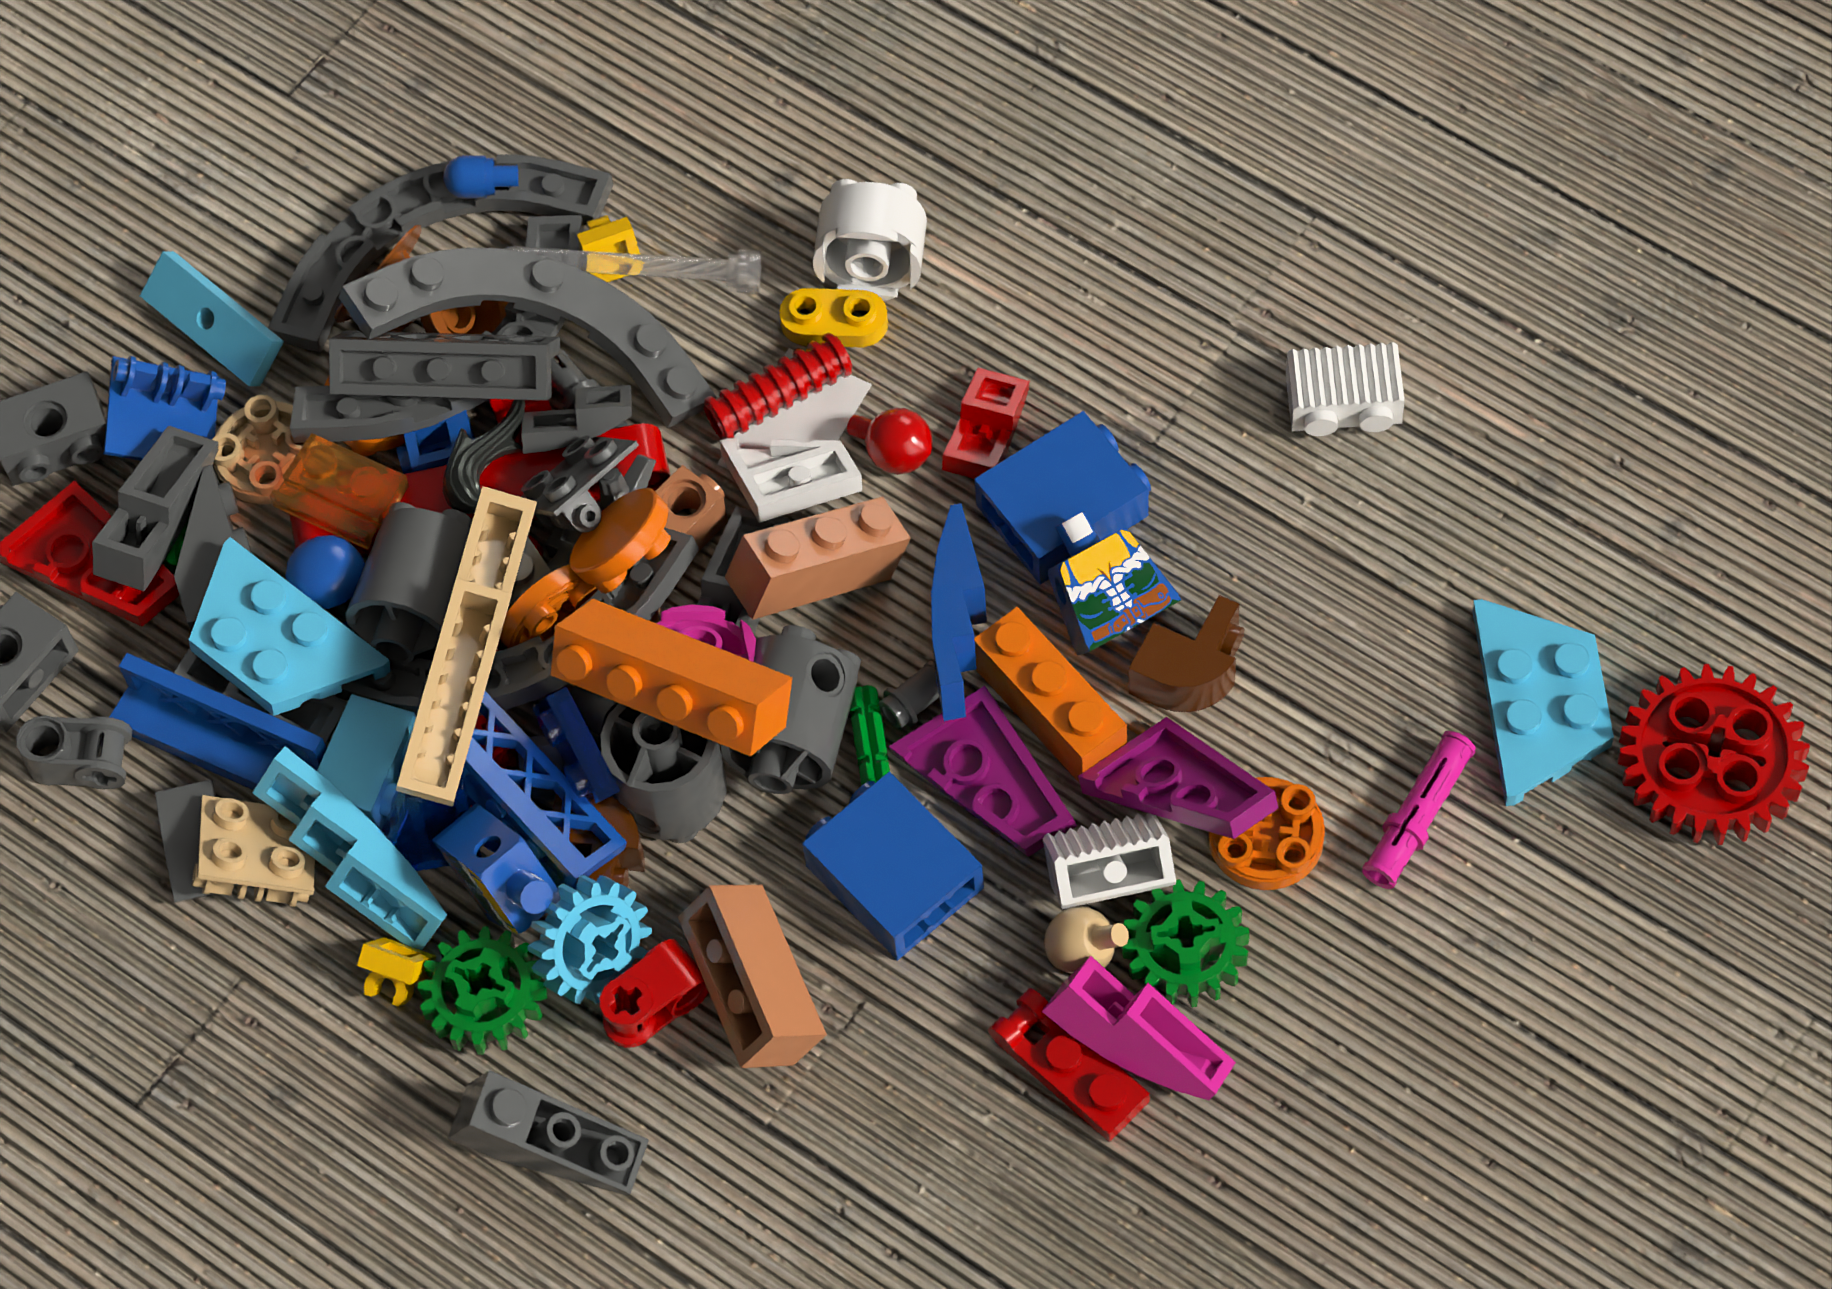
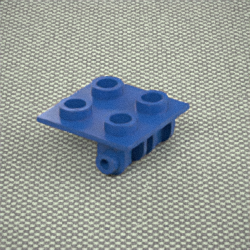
[104,356,226,467]

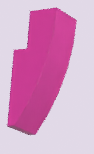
[1042,956,1236,1100]

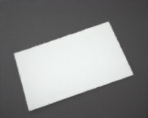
[717,348,872,470]

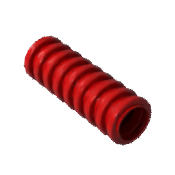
[703,332,852,439]

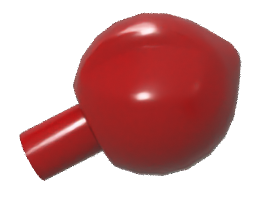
[847,407,932,475]

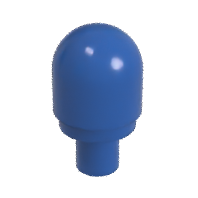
[443,155,519,198]

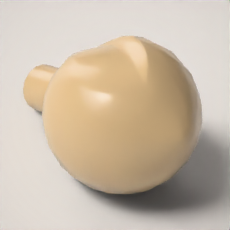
[1044,907,1129,974]

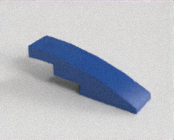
[931,503,987,721]

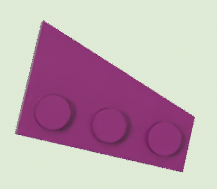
[889,686,1077,857]
[1078,717,1279,839]

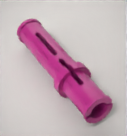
[1362,731,1476,889]

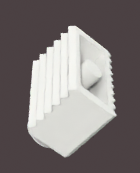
[1286,342,1404,436]
[1043,813,1176,909]

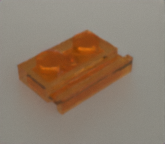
[270,433,409,550]

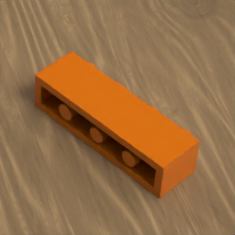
[550,599,793,756]

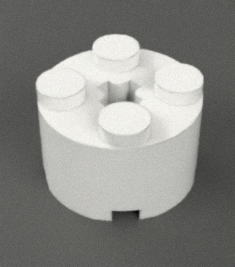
[813,179,927,301]

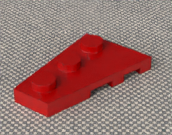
[0,481,179,627]

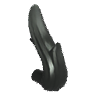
[443,399,525,514]

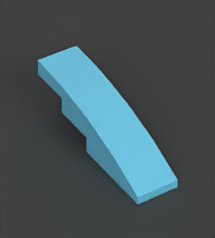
[252,746,447,950]

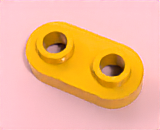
[779,288,888,347]

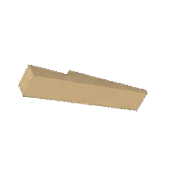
[395,486,537,806]

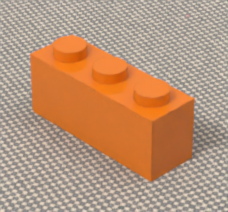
[974,606,1127,783]

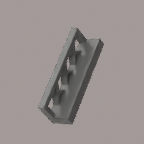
[329,331,560,400]

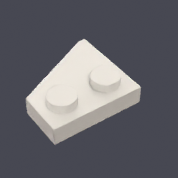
[720,438,862,523]

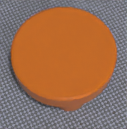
[569,488,671,594]
[499,564,598,648]
[1208,777,1325,890]

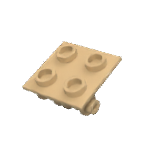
[192,795,315,907]

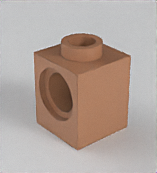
[655,465,728,553]

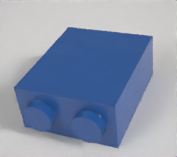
[974,410,1151,585]
[802,771,984,961]

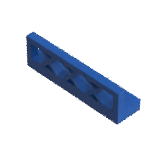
[109,653,327,790]
[457,691,627,890]

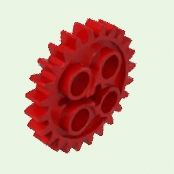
[1617,664,1810,845]

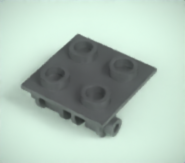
[521,435,639,533]

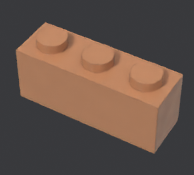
[725,496,911,620]
[678,885,827,1068]

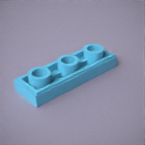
[140,251,284,386]

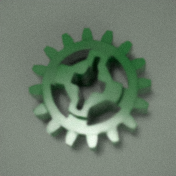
[1122,879,1249,1007]
[418,926,548,1055]

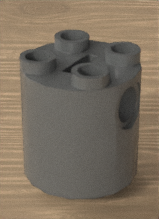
[346,502,472,664]
[721,625,861,794]
[601,703,727,843]

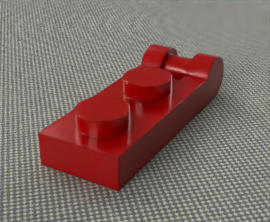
[988,988,1150,1143]

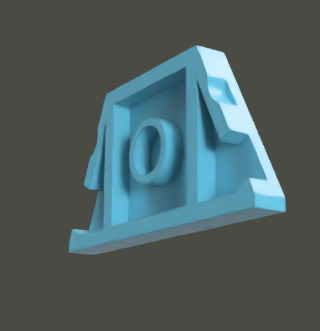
[189,537,391,716]
[1472,599,1614,806]

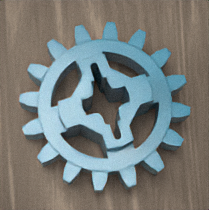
[528,875,652,1004]

